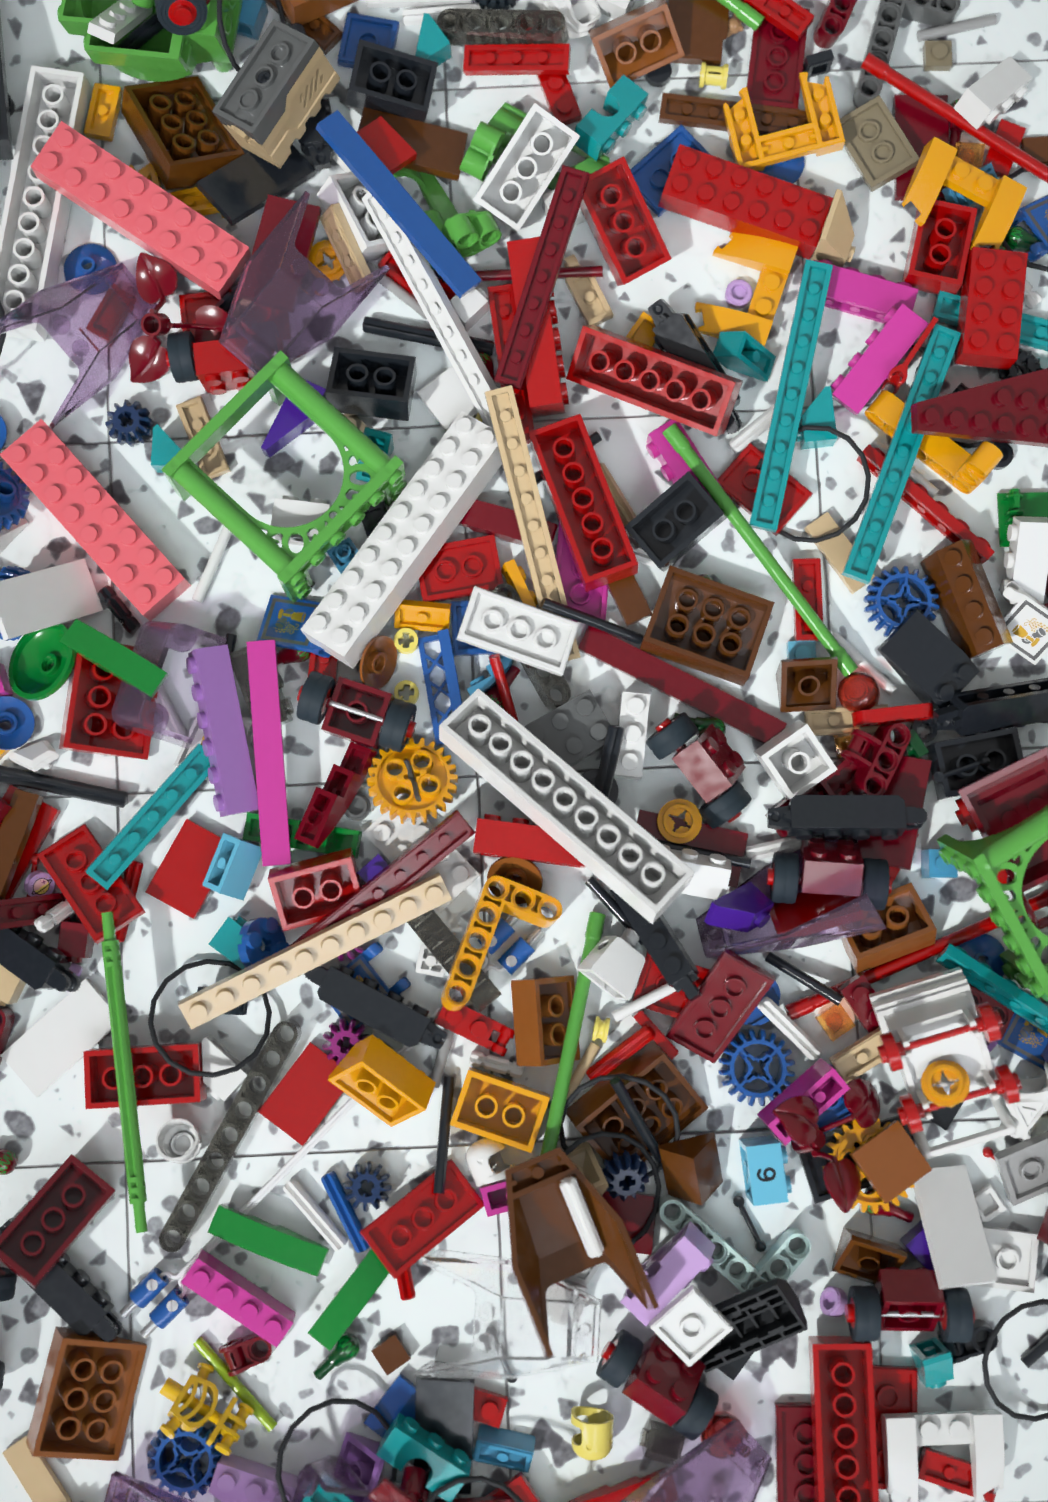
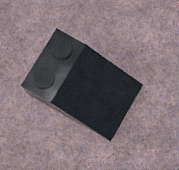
[877,609,980,710]

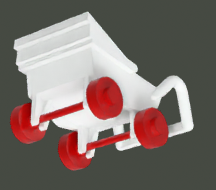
[868,966,1022,1159]

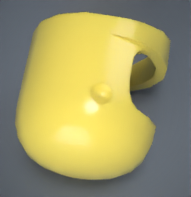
[571,1406,614,1461]

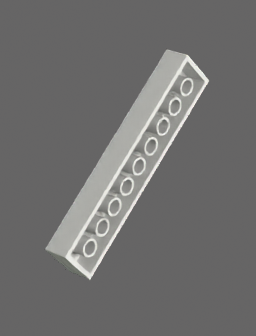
[0,65,93,342]
[300,411,502,669]
[439,688,695,924]

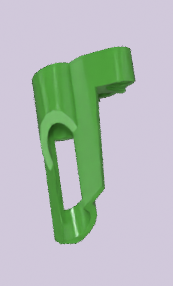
[459,102,610,190]
[393,168,502,270]

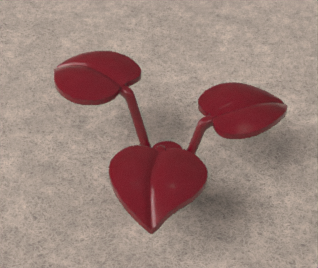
[129,252,238,383]
[772,1079,880,1213]
[368,1466,429,1502]

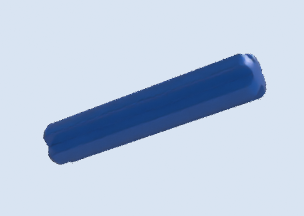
[321,1171,370,1253]

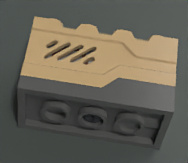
[212,19,340,169]

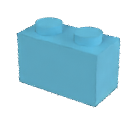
[202,833,262,901]

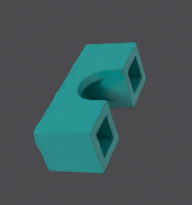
[574,75,649,161]
[376,1413,472,1502]

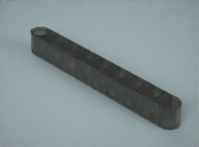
[159,1019,302,1252]

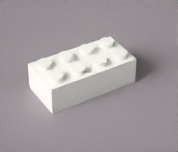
[473,103,580,232]

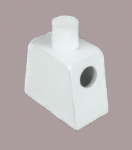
[577,928,645,1000]

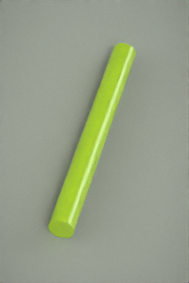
[193,1336,278,1432]

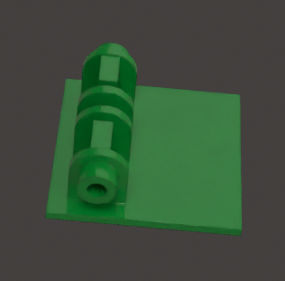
[997,489,1048,547]

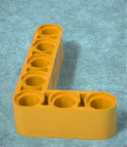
[865,390,1003,494]
[441,875,562,1011]

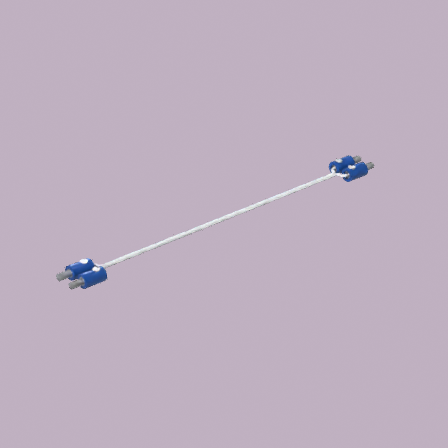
[120,915,544,1339]

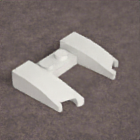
[881,1409,1005,1502]

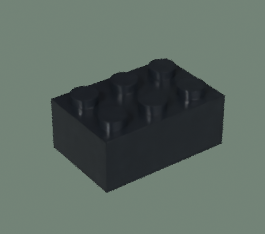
[345,39,438,122]
[325,347,417,421]
[624,471,728,572]
[926,727,1024,800]

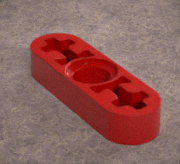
[851,703,934,728]

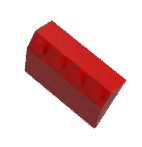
[59,644,164,760]

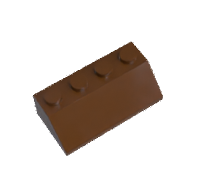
[920,540,1013,660]

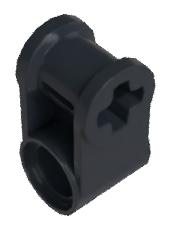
[937,1319,998,1363]

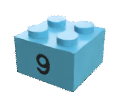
[738,1135,792,1206]

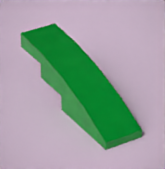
[60,619,168,698]
[242,812,362,859]
[208,1204,330,1276]
[307,1249,389,1352]

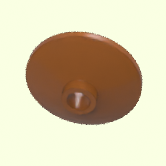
[359,635,397,689]
[487,857,543,904]

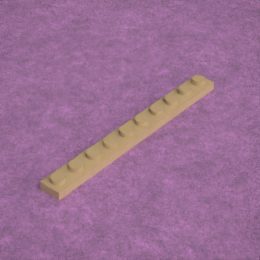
[484,385,581,661]
[178,872,452,1030]

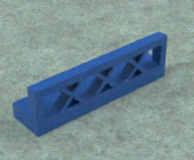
[418,629,462,746]

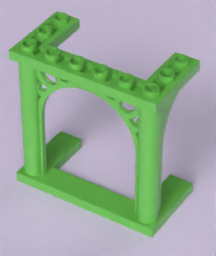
[161,350,407,603]
[936,805,1048,1002]

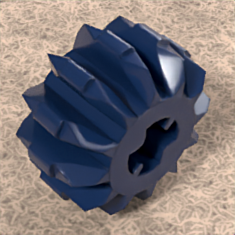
[105,399,153,447]
[601,1150,649,1202]
[343,1161,392,1212]

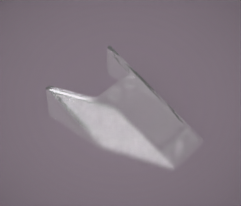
[414,1249,601,1380]

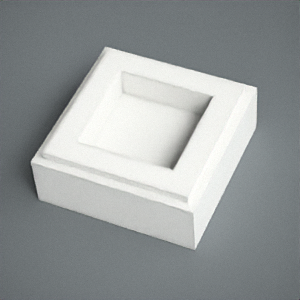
[974,1183,1007,1225]

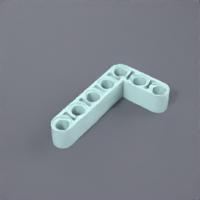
[658,1195,811,1293]

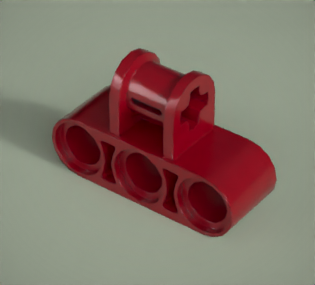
[841,723,911,795]

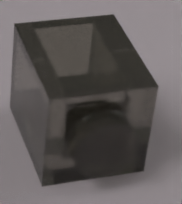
[639,1419,685,1467]

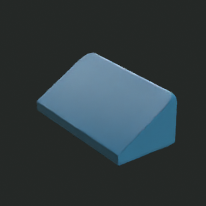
[473,1424,536,1473]

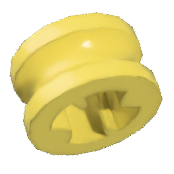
[394,628,418,654]
[394,680,419,704]
[592,1015,610,1043]

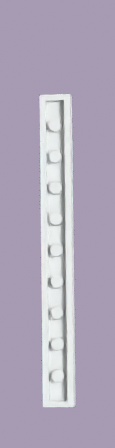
[362,191,498,428]

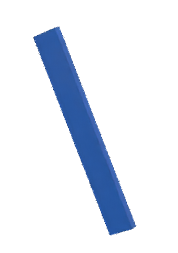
[316,110,482,299]

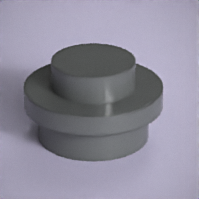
[345,793,371,821]

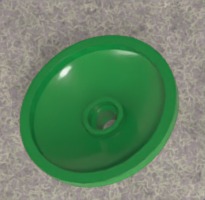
[8,624,76,701]

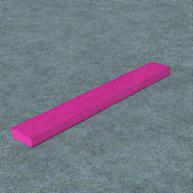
[246,640,292,866]

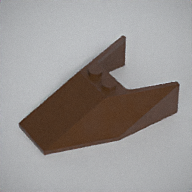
[505,1147,659,1358]

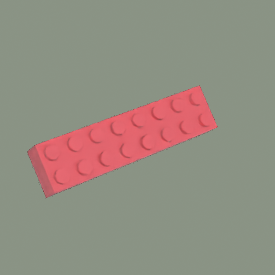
[31,121,251,300]
[0,419,192,621]

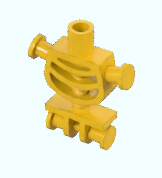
[159,1362,254,1456]

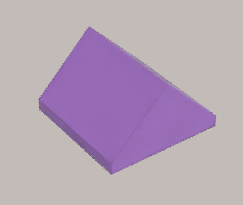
[331,1432,385,1502]

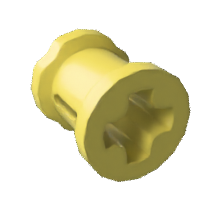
[699,62,728,90]

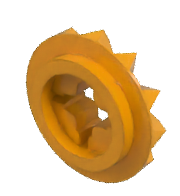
[307,240,345,284]
[657,799,702,844]
[921,1060,970,1108]

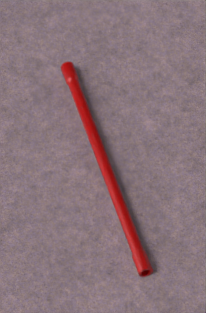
[861,52,1048,183]
[784,889,1048,1020]

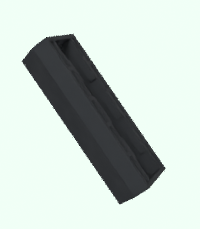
[698,1278,807,1373]

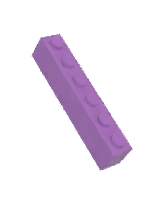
[186,644,258,817]

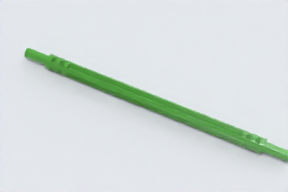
[101,911,148,1233]

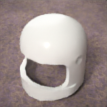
[156,1118,202,1164]
[466,1138,514,1187]

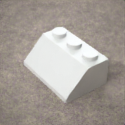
[317,172,389,262]

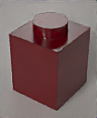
[57,921,94,963]

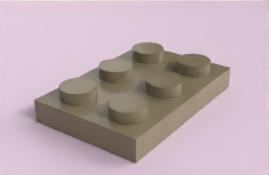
[840,95,919,192]

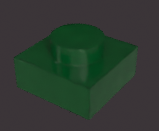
[904,728,929,758]

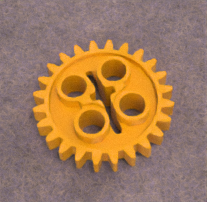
[367,737,458,825]
[822,1118,915,1214]

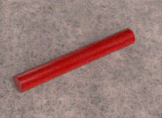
[489,654,519,722]

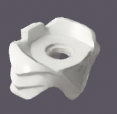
[535,0,602,39]
[1000,1062,1048,1141]

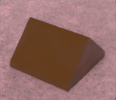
[776,656,838,713]
[658,1132,723,1206]
[832,1227,907,1284]

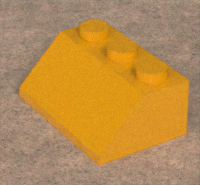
[328,1034,436,1127]

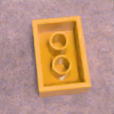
[450,1067,550,1153]

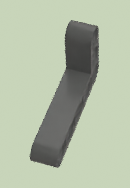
[853,0,960,108]

